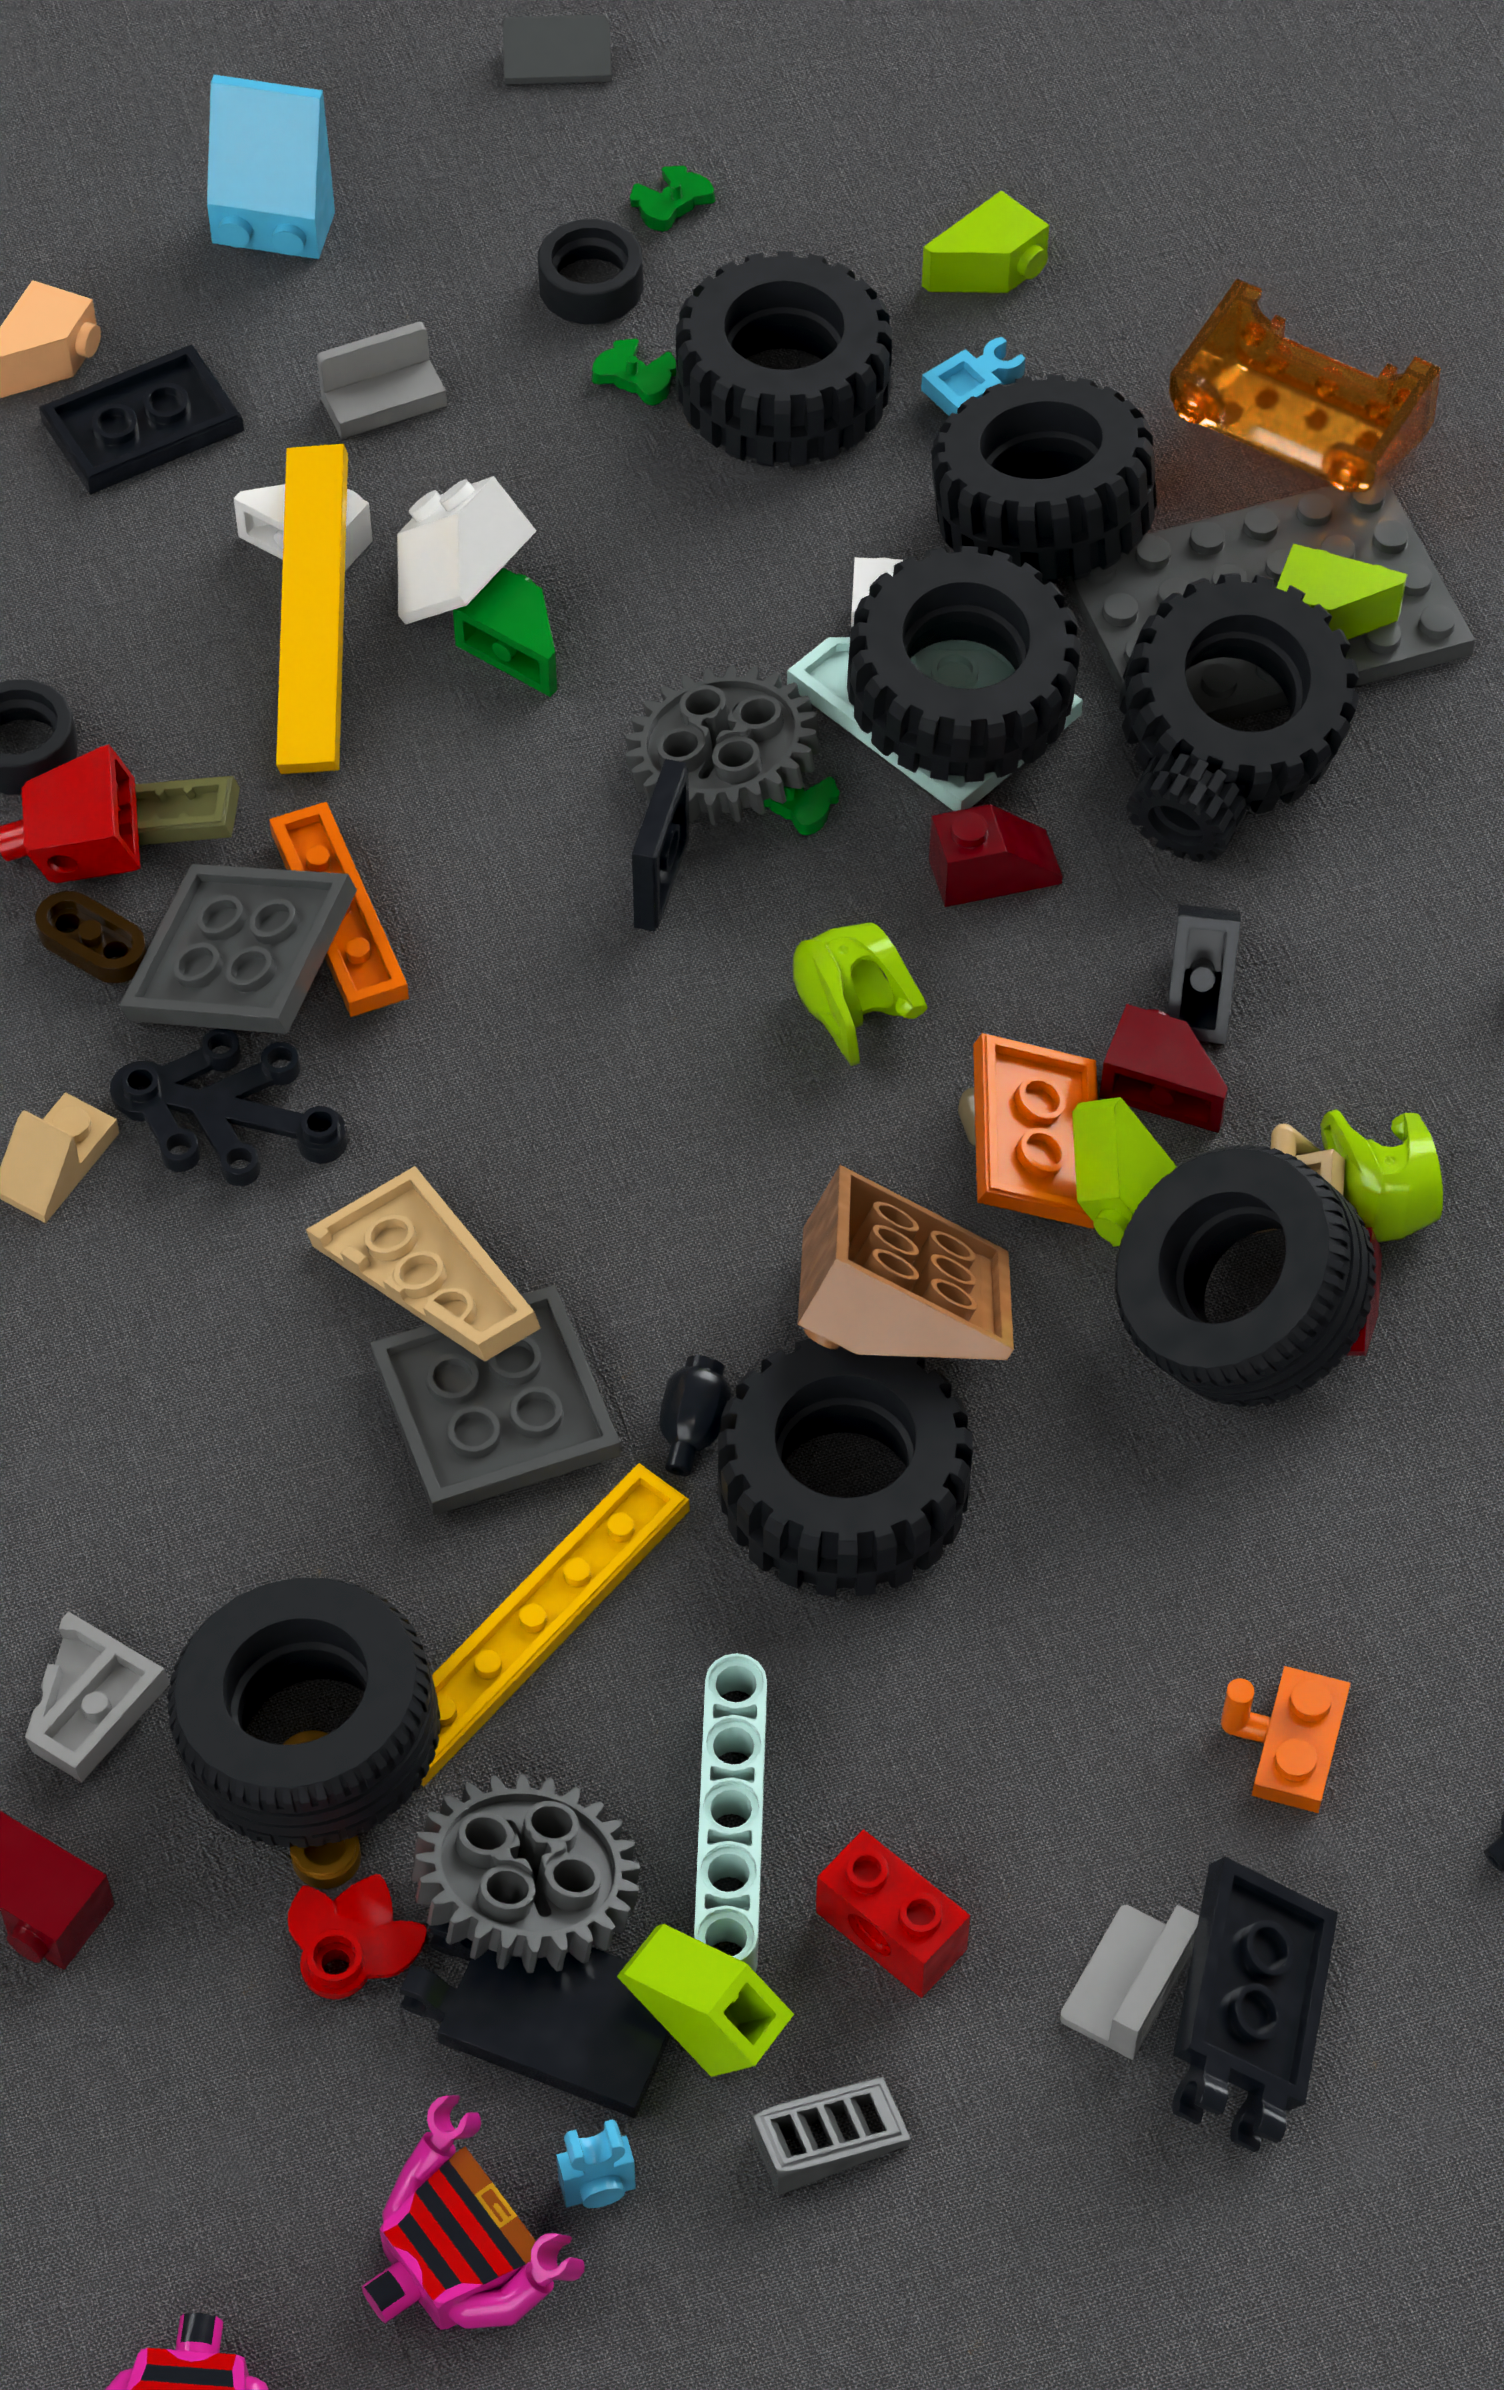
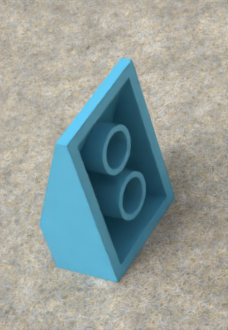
[207,75,335,259]

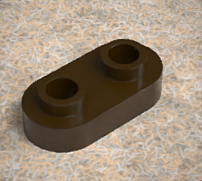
[35,891,147,983]

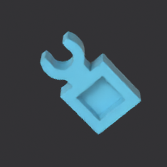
[921,337,1026,416]
[556,2119,636,2208]

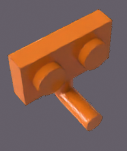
[1221,1666,1351,1813]

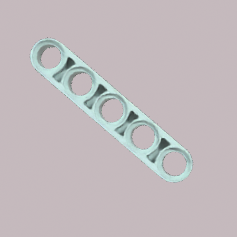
[694,1653,767,1973]

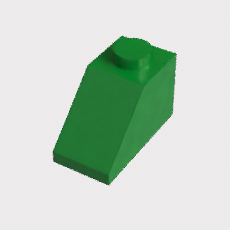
[453,567,557,697]

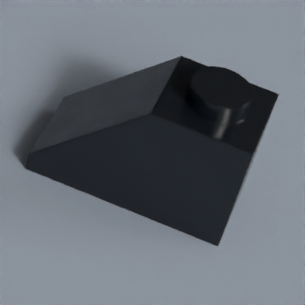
[1167,904,1241,1044]

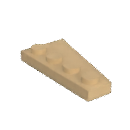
[306,1166,541,1362]

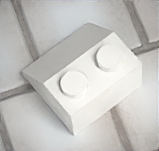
[397,476,536,625]

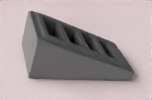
[751,2076,911,2196]

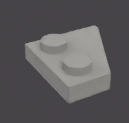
[25,1611,170,1783]

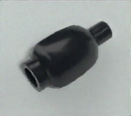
[659,1355,731,1476]

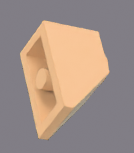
[0,280,101,398]

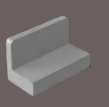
[317,322,447,439]
[1060,1905,1199,2060]

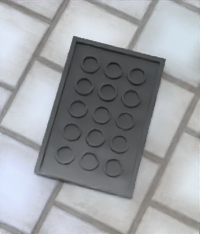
[1063,472,1475,724]

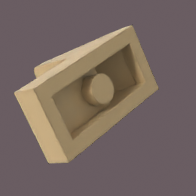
[0,1092,119,1223]

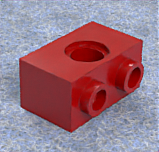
[816,1829,970,1999]

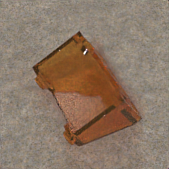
[1169,279,1441,492]

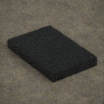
[39,344,244,495]

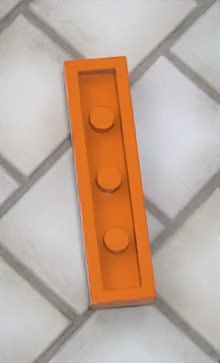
[269,801,409,1017]

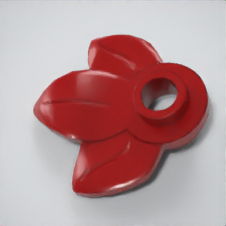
[288,1874,427,1999]

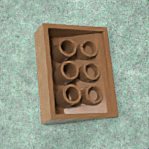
[797,1165,1014,1360]

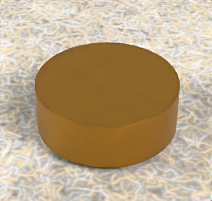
[290,1836,361,1889]

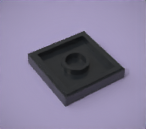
[632,759,689,932]

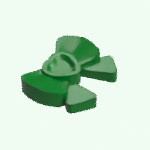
[630,166,716,232]
[592,339,676,406]
[764,777,839,836]

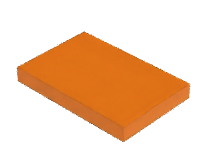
[973,1033,1098,1229]

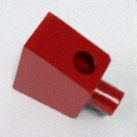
[0,744,141,883]

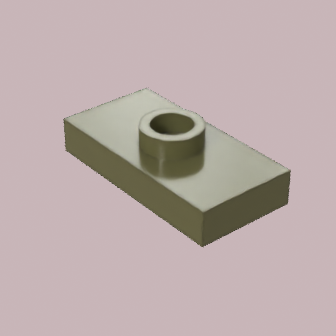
[135,776,240,845]

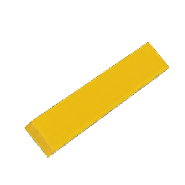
[276,444,348,774]
[421,1463,690,1787]

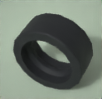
[537,219,643,325]
[0,679,78,795]

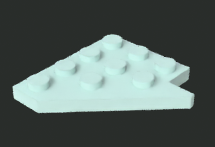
[787,637,1083,811]

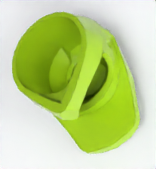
[793,922,928,1066]
[1320,1109,1443,1243]

